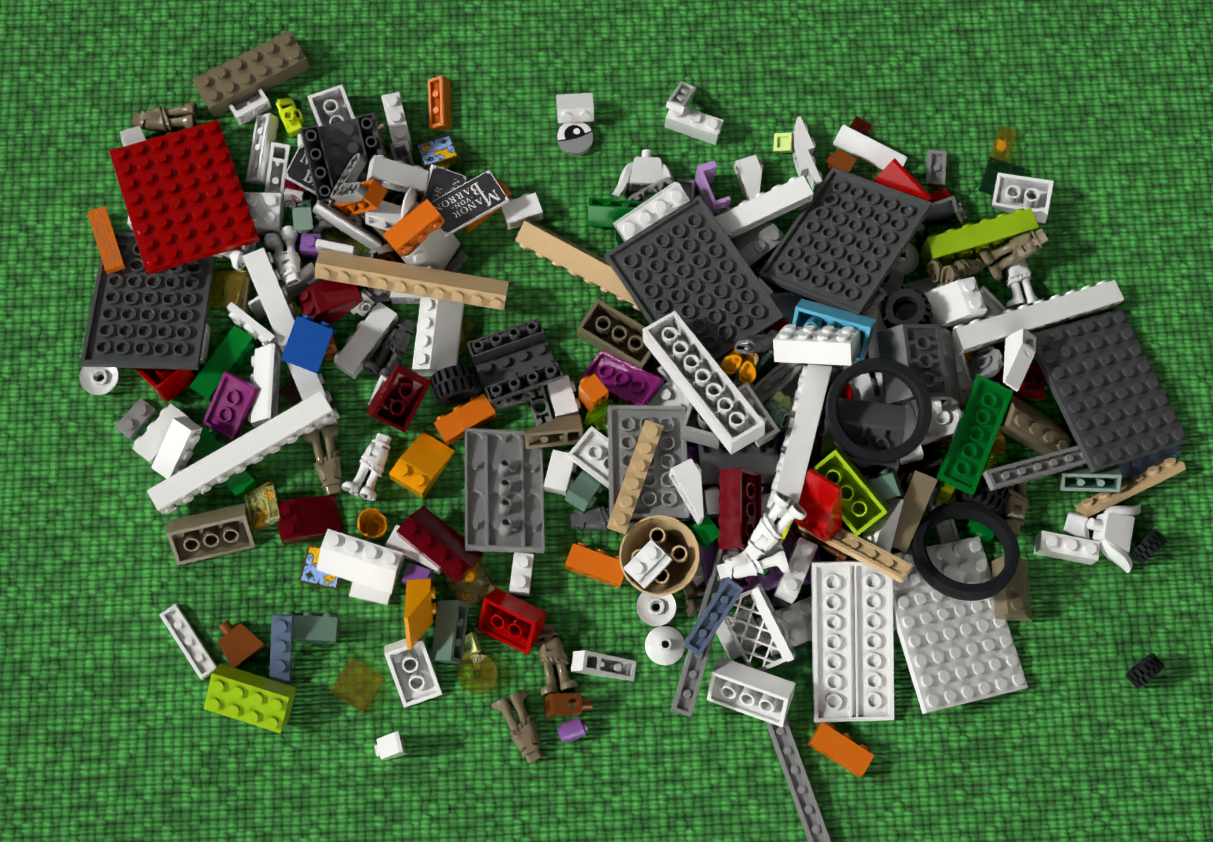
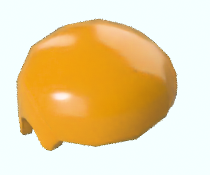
[357,508,387,540]

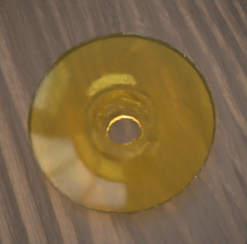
[457,654,497,694]

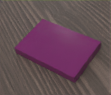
[202,371,259,440]

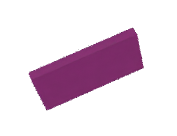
[580,350,664,406]

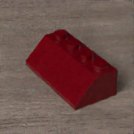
[718,468,761,552]
[396,506,484,585]

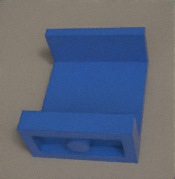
[281,314,337,374]

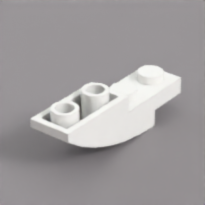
[792,116,823,191]

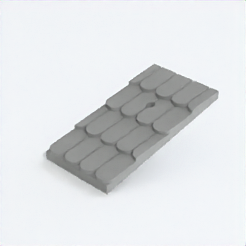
[465,428,545,553]

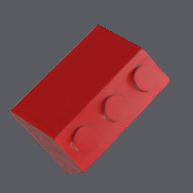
[874,158,932,202]
[477,588,547,655]

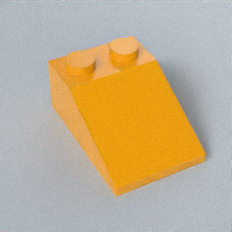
[389,431,455,499]
[404,579,437,650]

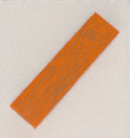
[87,206,126,274]

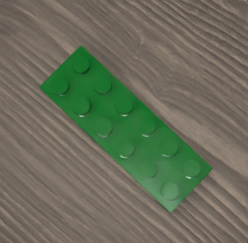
[936,375,1013,495]

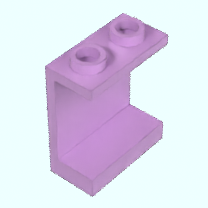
[695,160,731,217]

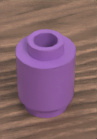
[557,717,588,743]

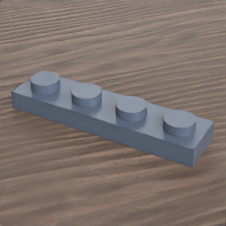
[1118,446,1181,482]
[682,577,744,657]
[269,614,293,686]

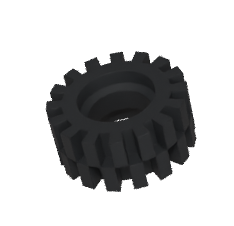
[1129,529,1167,564]
[1126,653,1165,688]

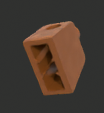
[218,620,267,669]
[544,693,592,719]

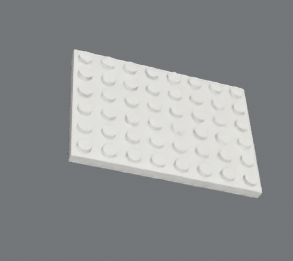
[893,536,1028,714]

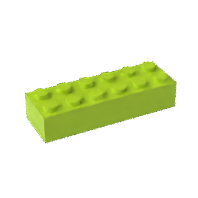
[919,208,1039,272]

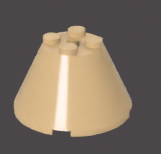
[619,515,700,596]

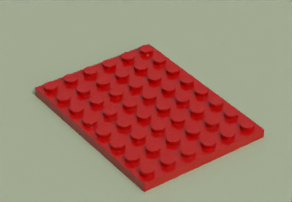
[109,120,260,275]

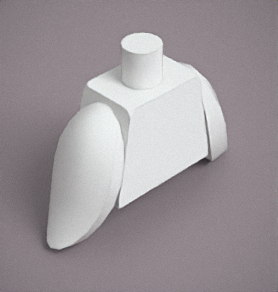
[612,149,674,197]
[1087,504,1141,573]

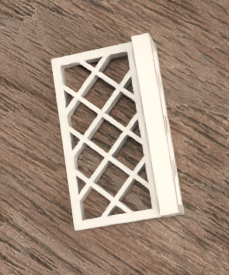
[724,583,796,671]

